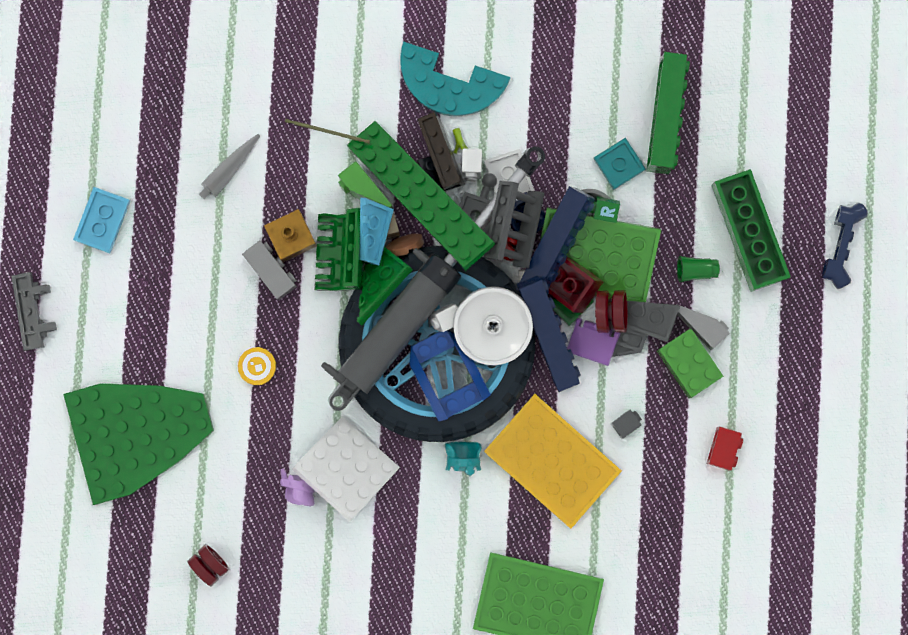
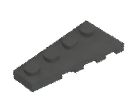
[611,299,681,342]

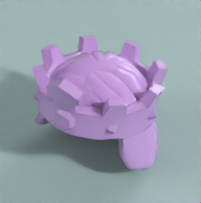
[280,468,315,507]

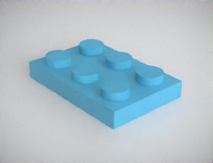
[73,187,130,254]

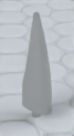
[199,134,260,199]

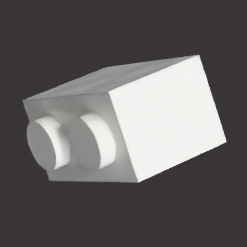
[462,149,482,182]

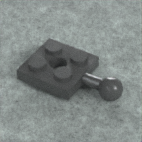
[459,173,497,235]

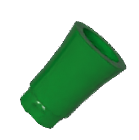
[677,256,720,282]

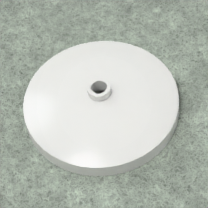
[454,287,533,365]

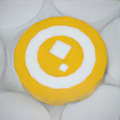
[238,347,276,385]

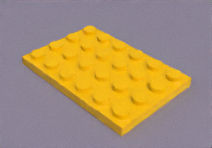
[484,394,622,529]

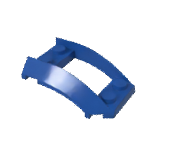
[409,330,491,421]

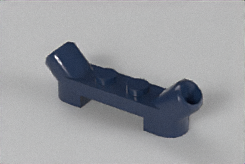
[822,203,868,289]

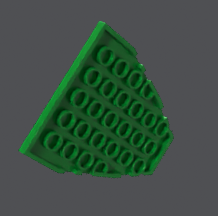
[63,383,214,505]

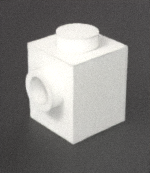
[430,303,458,332]

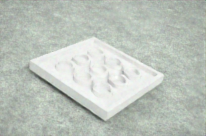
[292,416,400,522]

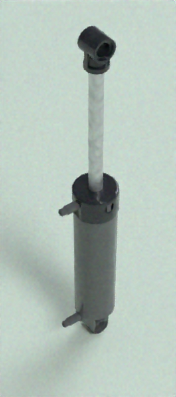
[321,146,545,411]

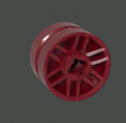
[187,544,230,587]

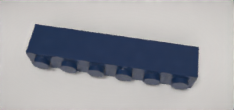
[516,186,595,295]
[516,275,581,392]

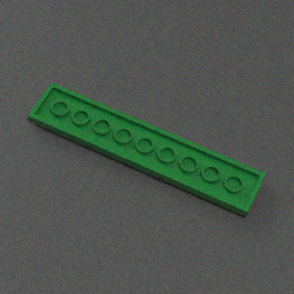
[347,121,495,271]

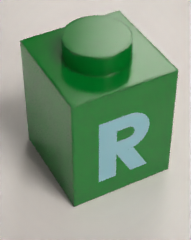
[590,197,620,223]

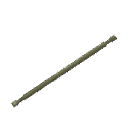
[285,119,370,144]

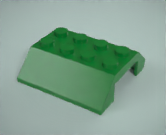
[314,208,364,291]

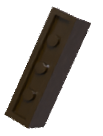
[417,112,465,190]

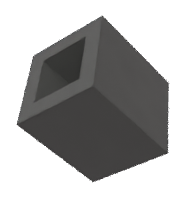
[610,409,642,439]

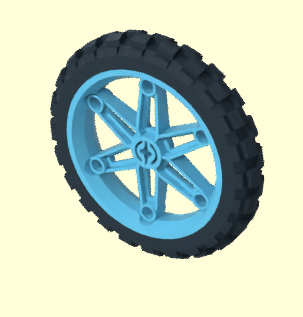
[338,246,535,442]

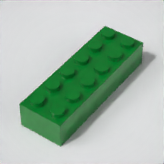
[646,52,690,175]
[711,169,791,292]

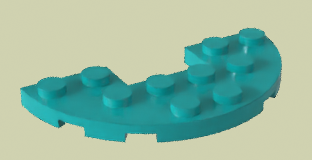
[400,41,511,116]

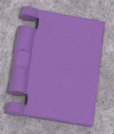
[567,318,621,366]

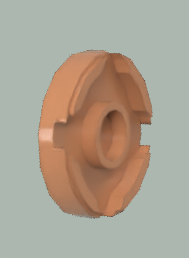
[386,234,424,256]

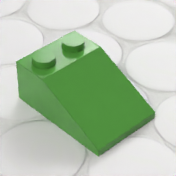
[338,161,393,209]

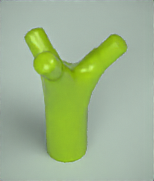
[453,128,468,154]

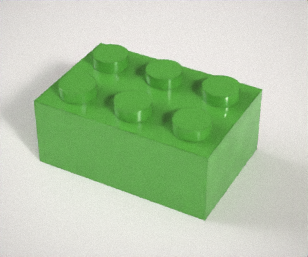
[657,328,724,399]

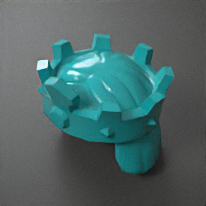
[445,442,482,476]

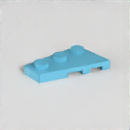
[360,198,394,265]

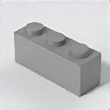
[242,240,297,301]

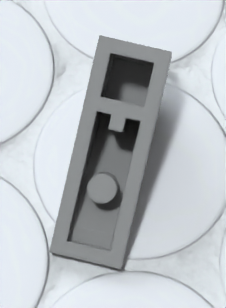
[676,304,730,350]

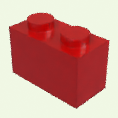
[706,427,743,471]

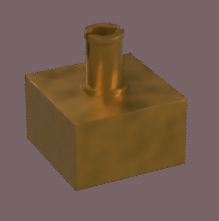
[264,209,317,262]

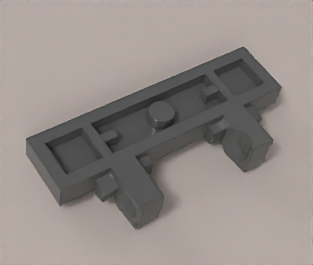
[11,272,57,351]

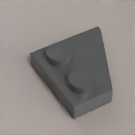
[610,325,647,357]

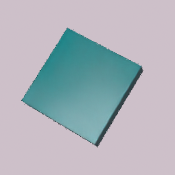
[593,137,646,190]

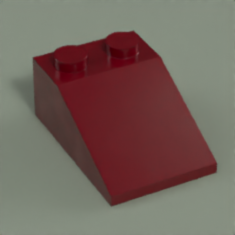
[549,257,603,313]

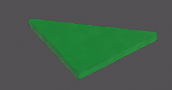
[357,247,413,325]

